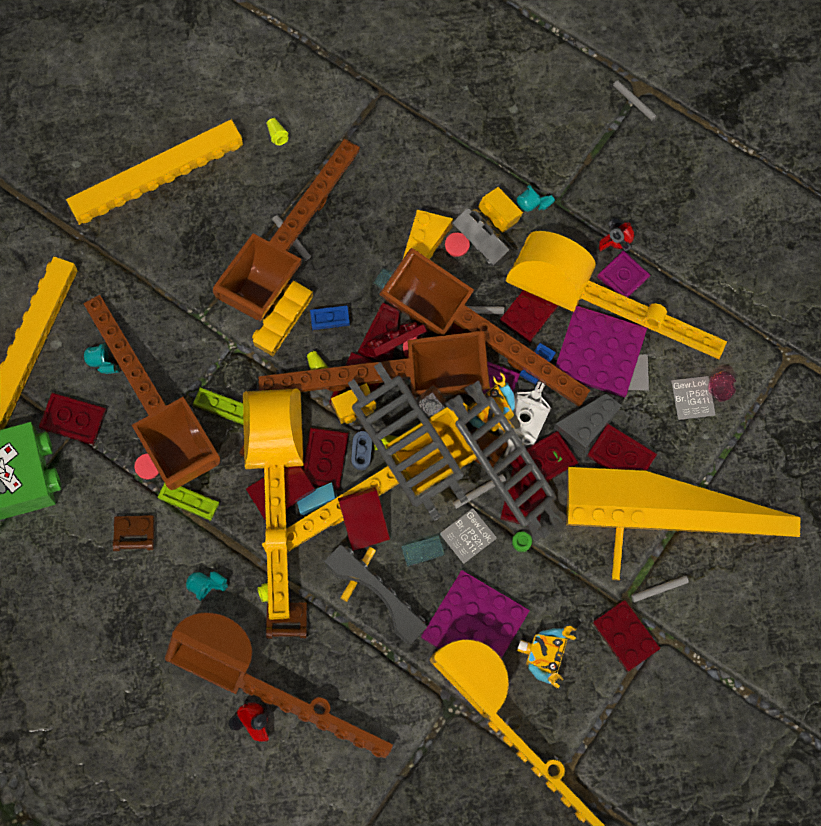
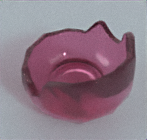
[708,371,736,402]

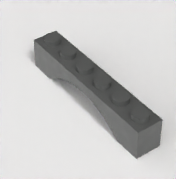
[323,545,427,647]

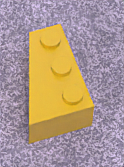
[403,210,453,260]

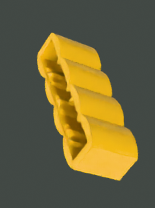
[252,281,313,356]

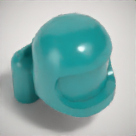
[517,185,555,212]
[84,343,120,374]
[186,572,228,601]

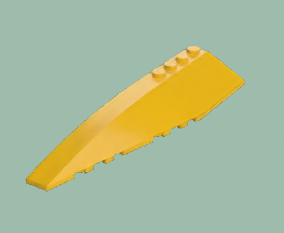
[566,467,800,537]

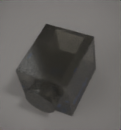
[417,385,446,418]

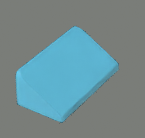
[297,482,337,516]

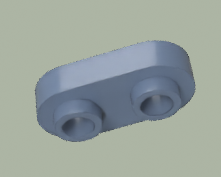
[351,431,372,470]

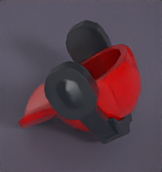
[599,217,634,251]
[229,702,271,741]

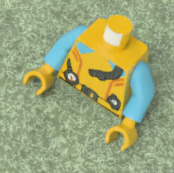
[463,372,515,433]
[517,626,577,688]

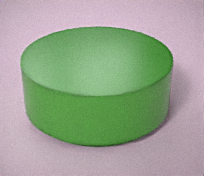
[512,532,532,552]

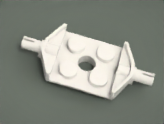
[498,382,551,457]

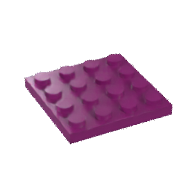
[556,306,647,398]
[421,570,530,659]

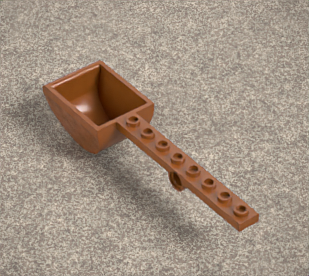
[213,139,360,322]
[379,248,590,407]
[83,295,220,490]
[258,331,490,398]
[165,613,393,758]

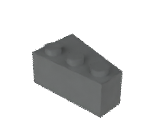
[453,208,515,266]
[553,394,622,454]

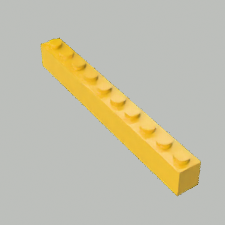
[66,119,243,225]
[0,257,78,430]

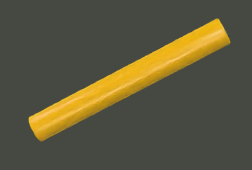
[612,528,624,580]
[341,547,376,602]

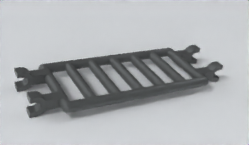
[348,362,468,521]
[445,381,567,542]

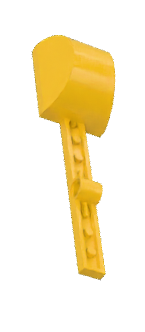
[506,231,727,359]
[243,388,304,620]
[262,407,477,553]
[429,640,604,826]

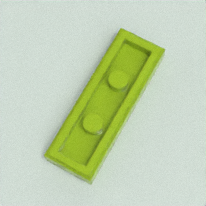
[193,388,244,425]
[158,483,219,521]

